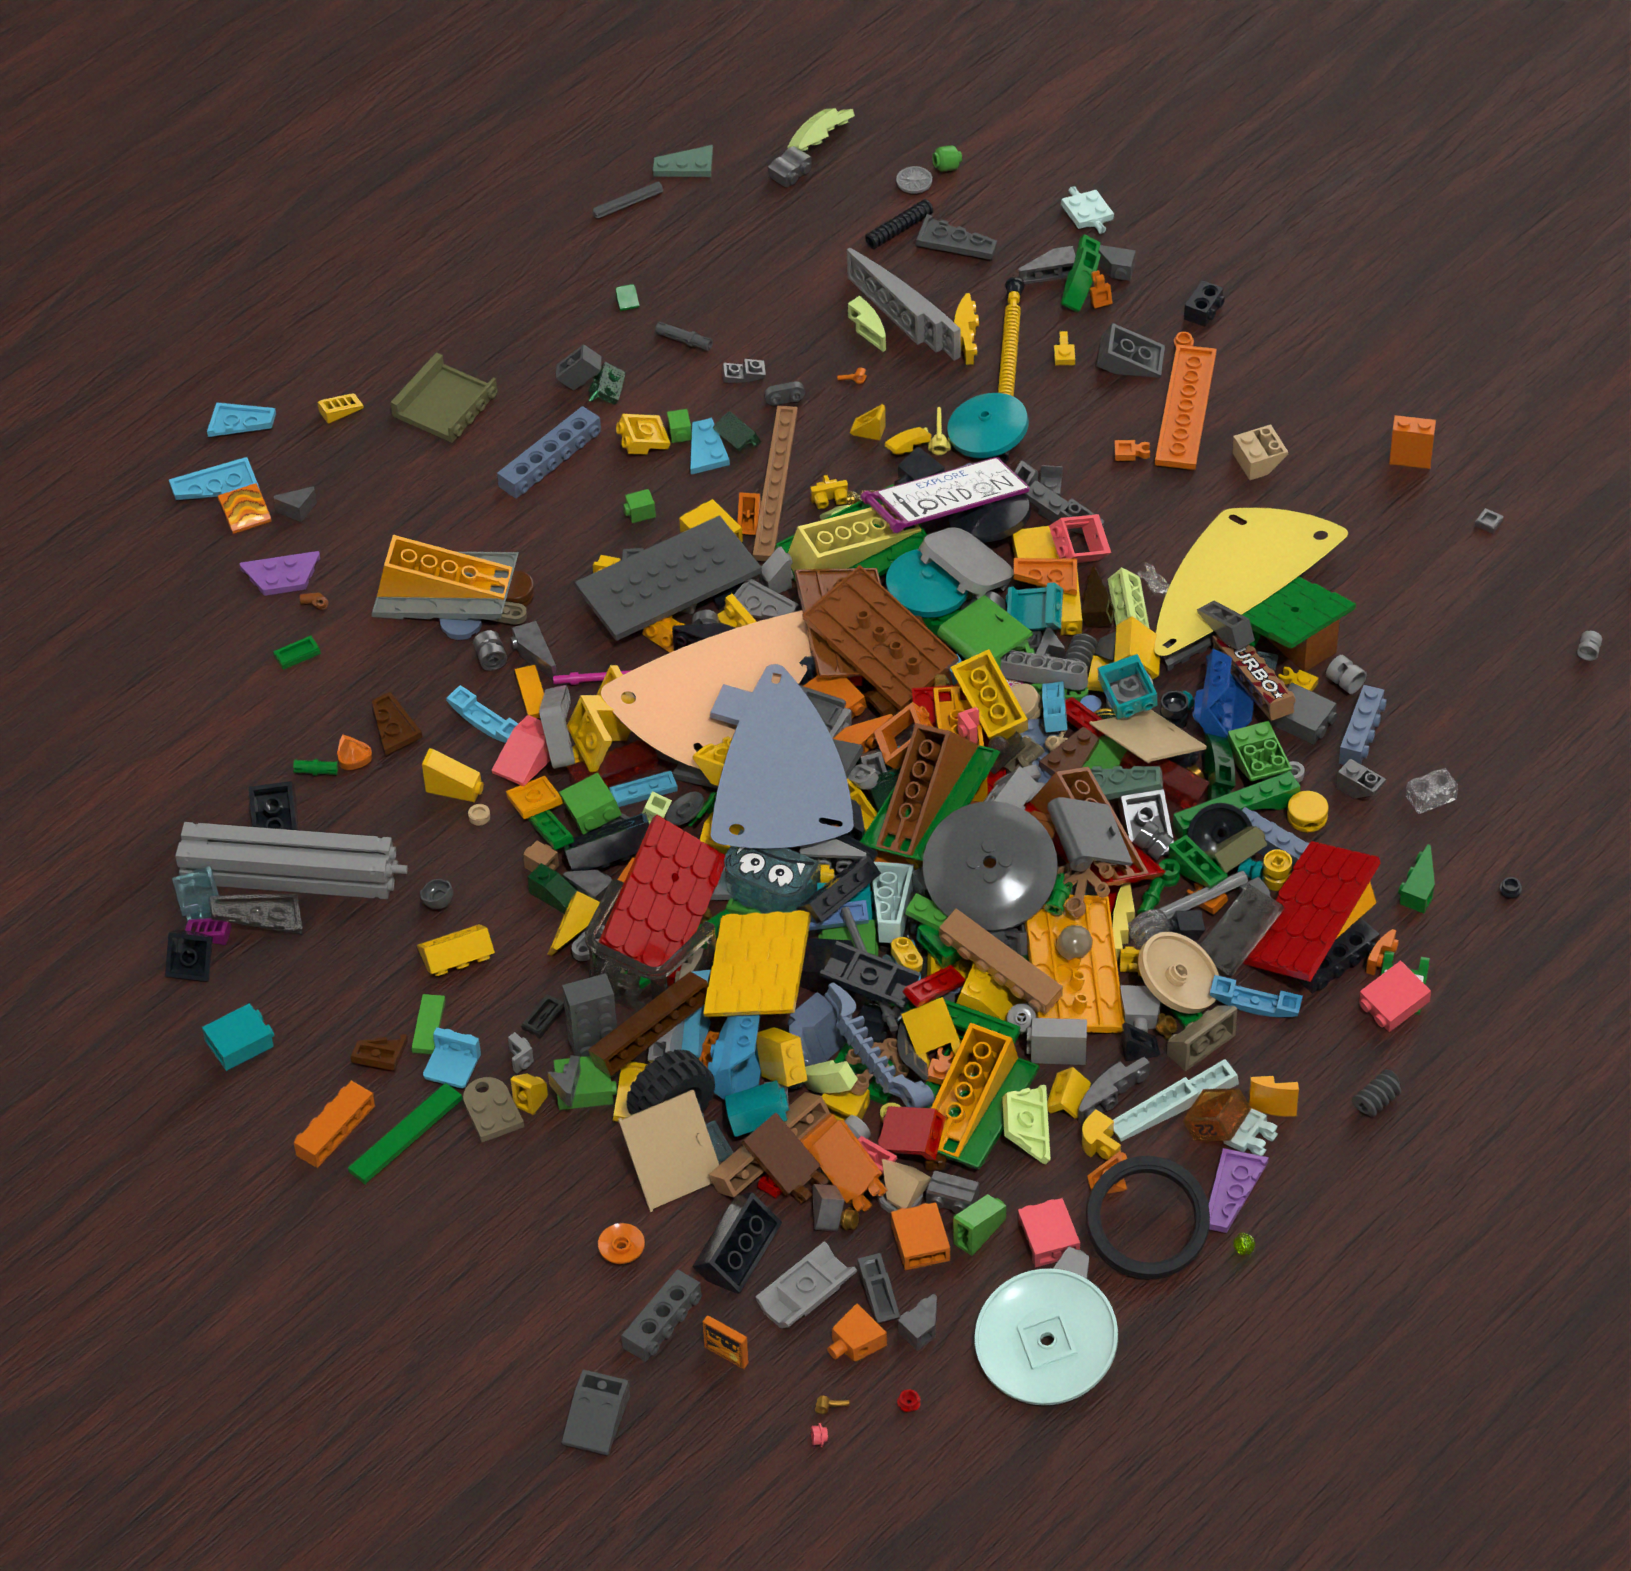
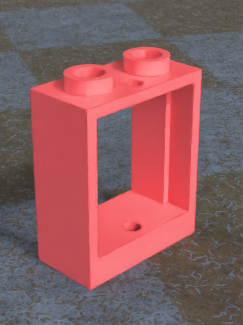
[1049,514,1111,563]

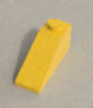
[547,891,601,956]

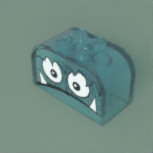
[724,829,821,914]

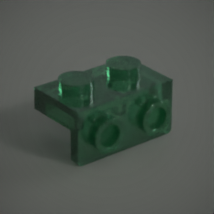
[588,362,626,405]

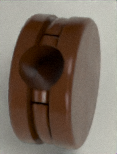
[506,570,535,607]

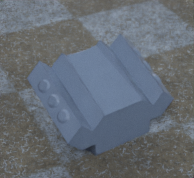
[788,992,853,1067]

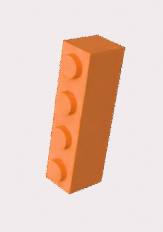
[294,1080,375,1168]

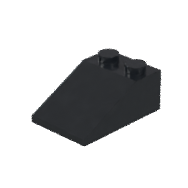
[248,781,298,830]

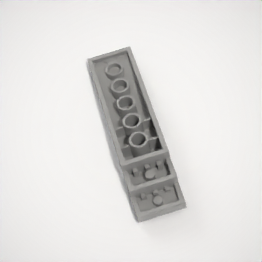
[847,248,961,361]

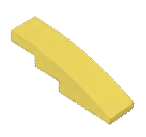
[1113,882,1135,962]

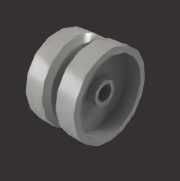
[1106,673,1153,717]

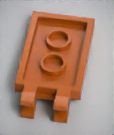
[808,1120,888,1211]

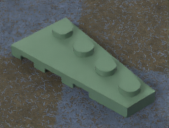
[1090,766,1163,800]

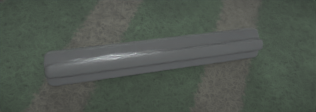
[592,182,663,219]

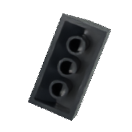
[564,812,650,871]
[692,1192,783,1294]

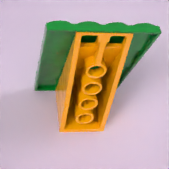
[924,1023,1040,1170]

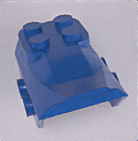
[1193,649,1254,738]

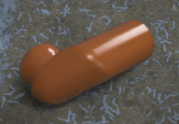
[300,593,328,610]

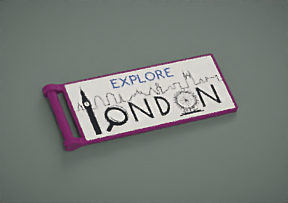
[860,457,1030,533]

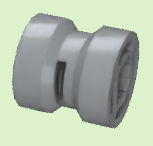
[1577,631,1602,661]

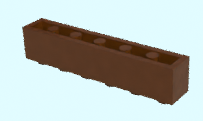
[588,971,709,1076]

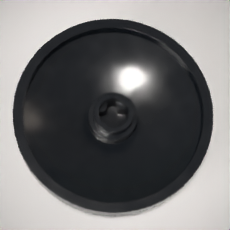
[948,493,1031,543]

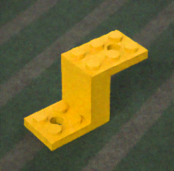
[567,665,636,772]

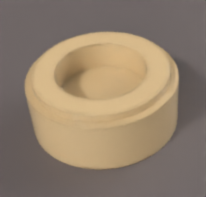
[468,804,490,826]

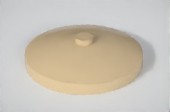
[1138,932,1219,1014]

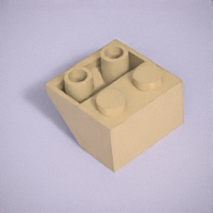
[1232,424,1288,480]

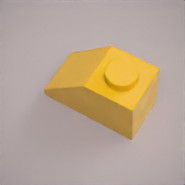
[511,1074,548,1115]

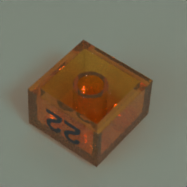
[1183,1089,1251,1141]

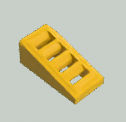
[317,393,364,424]

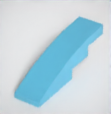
[681,970,711,1058]

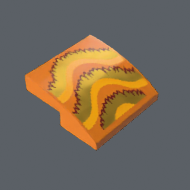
[218,483,272,534]

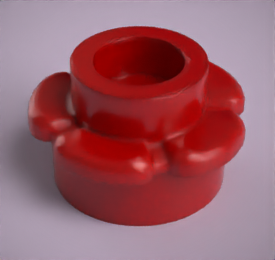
[897,1389,921,1412]

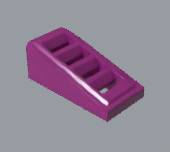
[185,918,232,945]

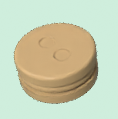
[1011,684,1043,719]

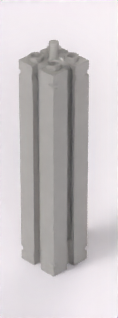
[176,822,408,899]

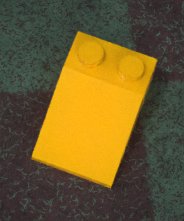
[956,963,1029,1022]

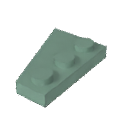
[653,145,713,177]

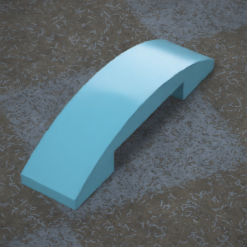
[446,685,518,743]

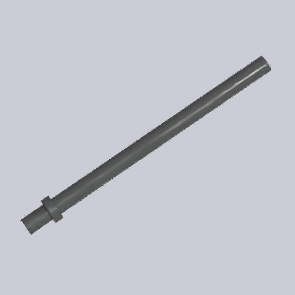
[841,907,898,1031]

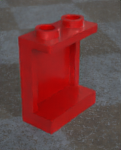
[878,1106,946,1160]

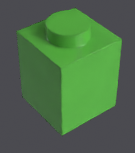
[667,409,692,443]
[623,489,656,523]

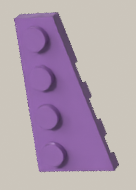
[1209,1148,1269,1233]

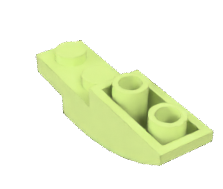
[788,108,855,151]

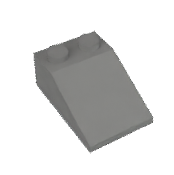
[1118,789,1174,858]
[800,838,866,878]

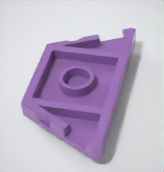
[240,551,320,596]

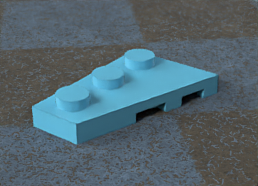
[207,403,276,437]
[691,418,730,475]

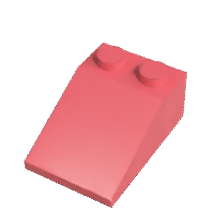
[492,715,551,786]

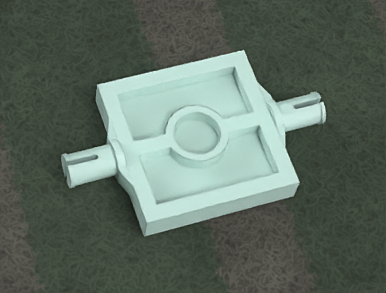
[1061,186,1114,234]

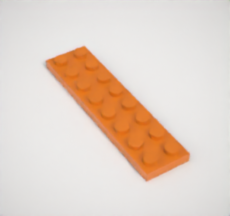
[1155,344,1217,470]

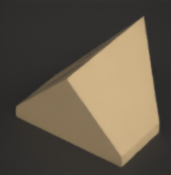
[882,1159,931,1209]

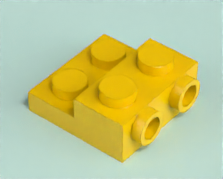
[616,414,671,454]

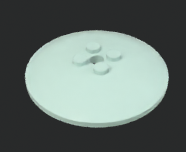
[975,1269,1118,1405]

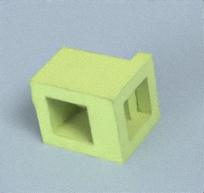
[642,791,672,823]

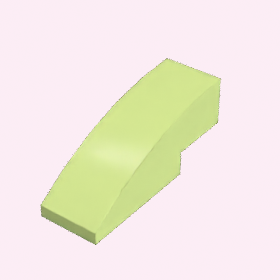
[848,296,886,352]
[804,1060,858,1093]

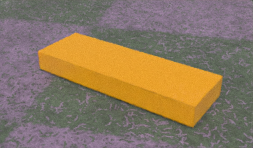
[515,665,544,718]

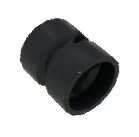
[1160,691,1188,729]

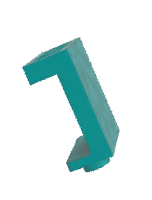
[1006,582,1063,631]

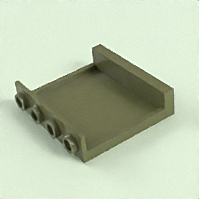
[390,353,498,443]

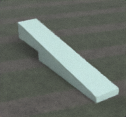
[1113,1059,1239,1142]

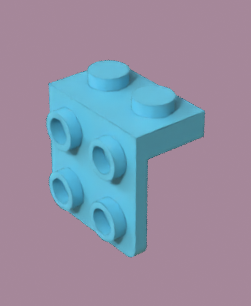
[423,1027,481,1089]

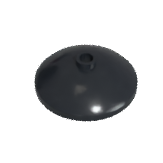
[1188,803,1253,852]

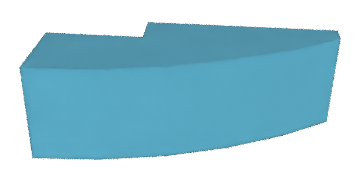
[1042,681,1067,733]

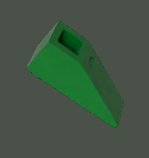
[1398,844,1435,913]

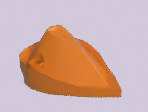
[337,734,372,770]

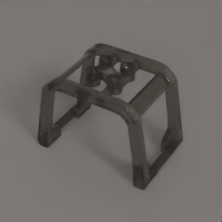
[585,879,716,1013]

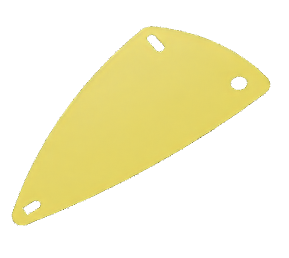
[1154,508,1348,656]

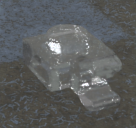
[1137,563,1169,595]

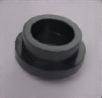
[1499,877,1522,898]

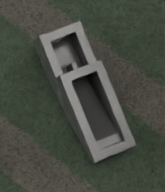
[857,1253,900,1324]

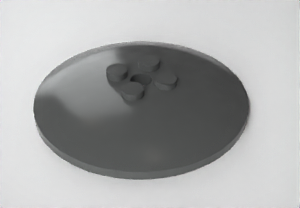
[923,801,1057,932]

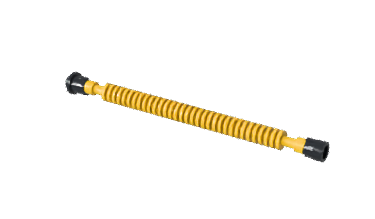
[992,277,1025,463]

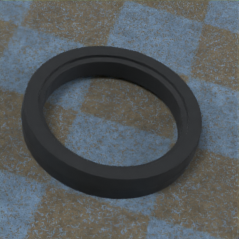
[1086,1156,1210,1279]

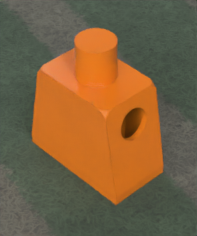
[827,1304,887,1361]

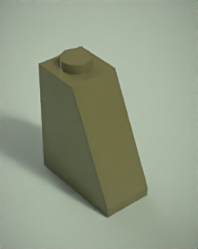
[1205,826,1267,873]

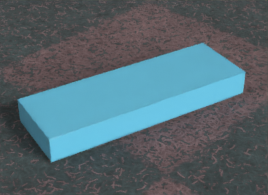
[609,771,678,807]

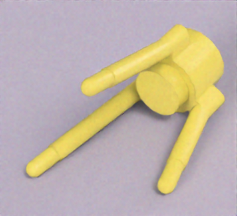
[924,407,951,455]

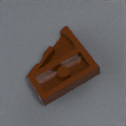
[351,1034,408,1070]

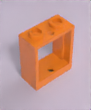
[874,702,933,771]

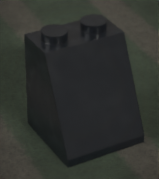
[799,938,856,999]

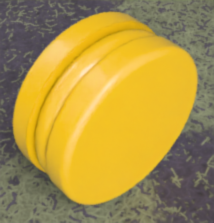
[1287,791,1328,832]

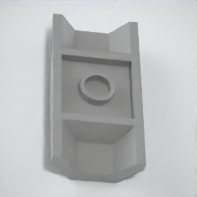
[756,1241,857,1328]

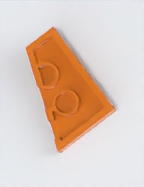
[1014,558,1077,596]

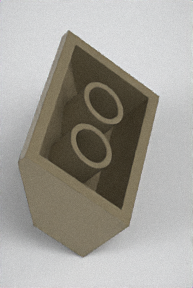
[1167,1006,1237,1072]

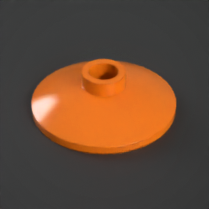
[598,1223,645,1264]

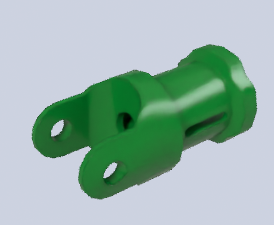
[1044,873,1073,916]

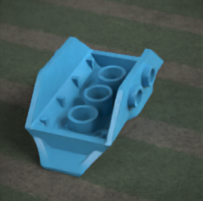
[708,1015,761,1100]

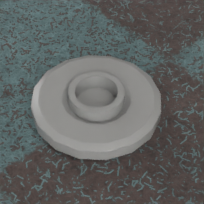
[896,166,932,194]

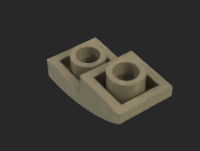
[675,947,704,983]

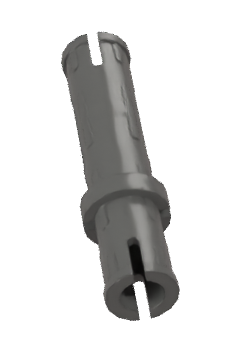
[655,321,713,351]

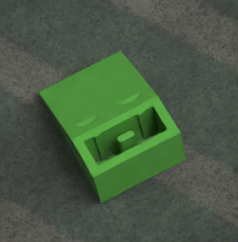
[1227,721,1292,781]

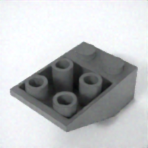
[562,1370,630,1455]

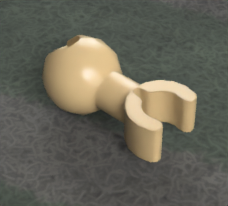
[1045,730,1068,752]

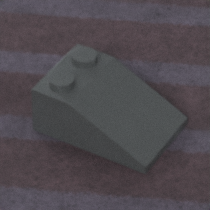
[1097,323,1165,378]

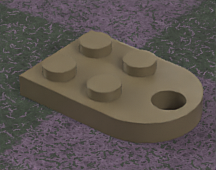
[463,1077,524,1142]

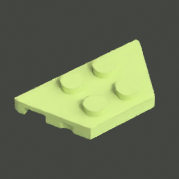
[1002,1085,1050,1164]

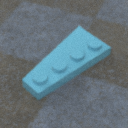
[169,457,260,500]

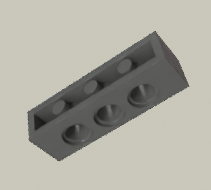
[621,1269,702,1362]

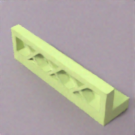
[1107,567,1150,629]

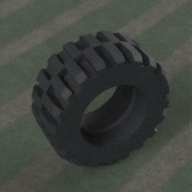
[626,1049,715,1115]

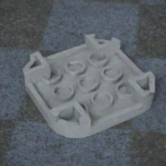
[918,527,1014,599]

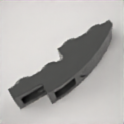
[1024,480,1105,534]

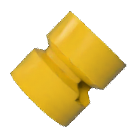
[1262,849,1292,891]

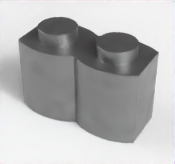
[768,146,812,187]

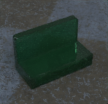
[713,411,761,451]

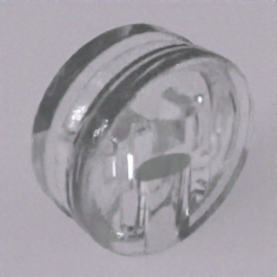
[1128,909,1172,949]

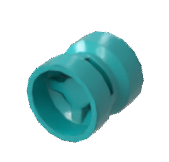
[1238,857,1263,880]

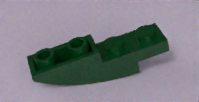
[1205,734,1235,801]

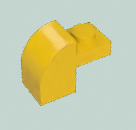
[1082,1109,1121,1160]

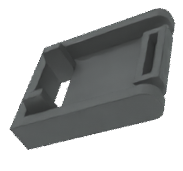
[799,685,846,733]

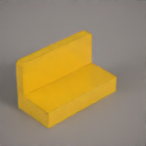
[1047,1067,1091,1119]

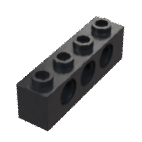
[1294,918,1380,994]

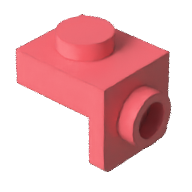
[958,707,979,743]

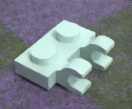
[1224,1106,1277,1156]

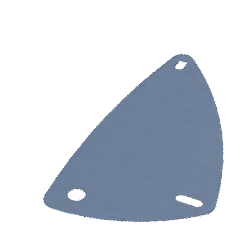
[711,664,854,849]

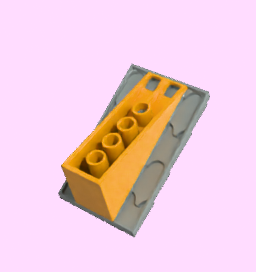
[371,535,519,620]

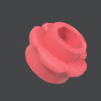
[811,1423,828,1447]

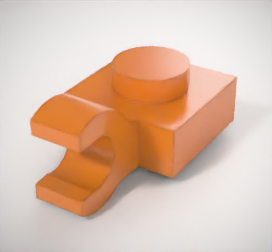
[1089,270,1112,309]

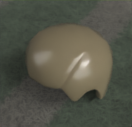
[1056,925,1093,960]

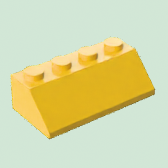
[950,649,1028,739]

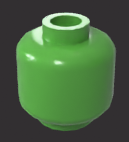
[932,145,962,172]

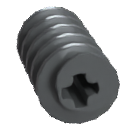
[1064,633,1098,671]
[1352,1069,1401,1117]

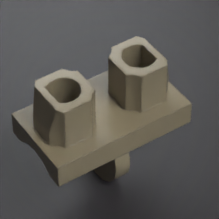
[1001,735,1045,772]

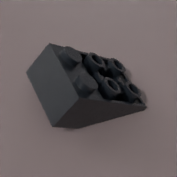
[672,623,736,651]

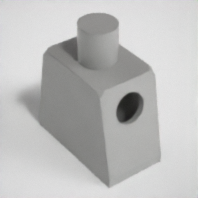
[1120,985,1163,1033]

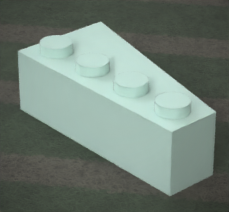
[871,862,914,943]

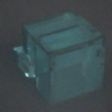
[172,866,222,921]

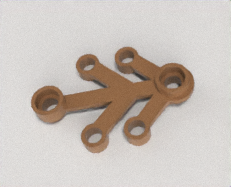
[1057,860,1114,917]
[845,1038,909,1095]

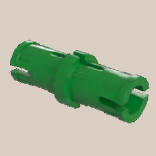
[293,759,338,776]
[1137,877,1166,917]

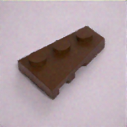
[372,692,422,756]
[1039,727,1099,776]

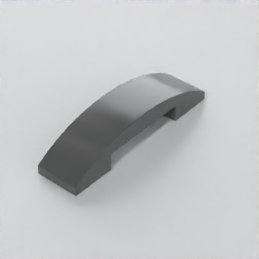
[897,1010,929,1081]

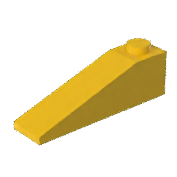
[693,736,732,786]

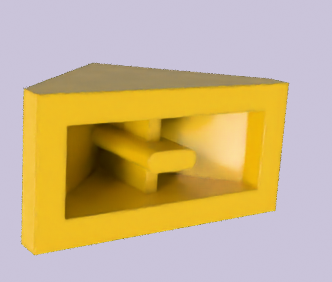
[850,404,886,440]

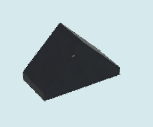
[1121,1022,1161,1061]

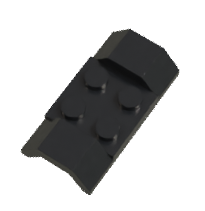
[819,941,920,1008]

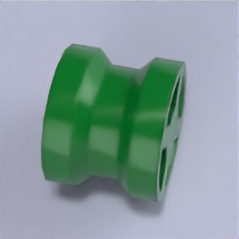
[1159,859,1180,887]

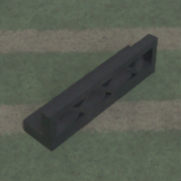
[796,856,881,924]

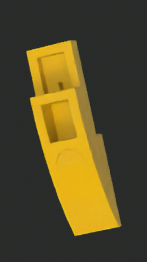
[954,293,979,365]

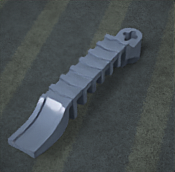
[824,983,934,1108]

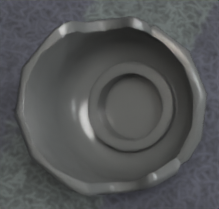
[420,879,454,910]

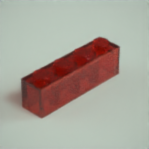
[568,740,658,788]
[1120,750,1210,809]

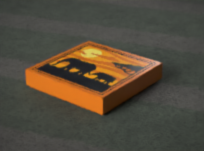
[703,1316,749,1369]

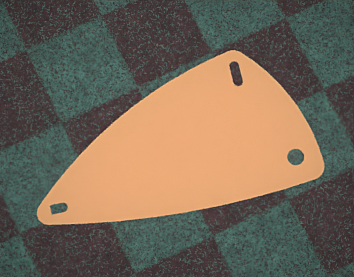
[601,610,813,769]

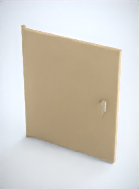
[1089,709,1207,763]
[618,1090,719,1212]

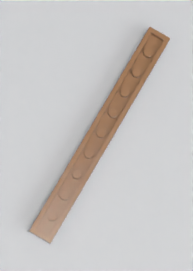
[753,406,798,561]

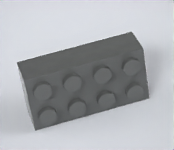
[562,973,617,1057]

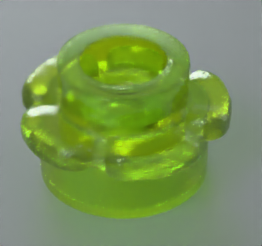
[1234,1232,1255,1255]

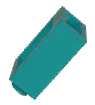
[1098,654,1158,720]

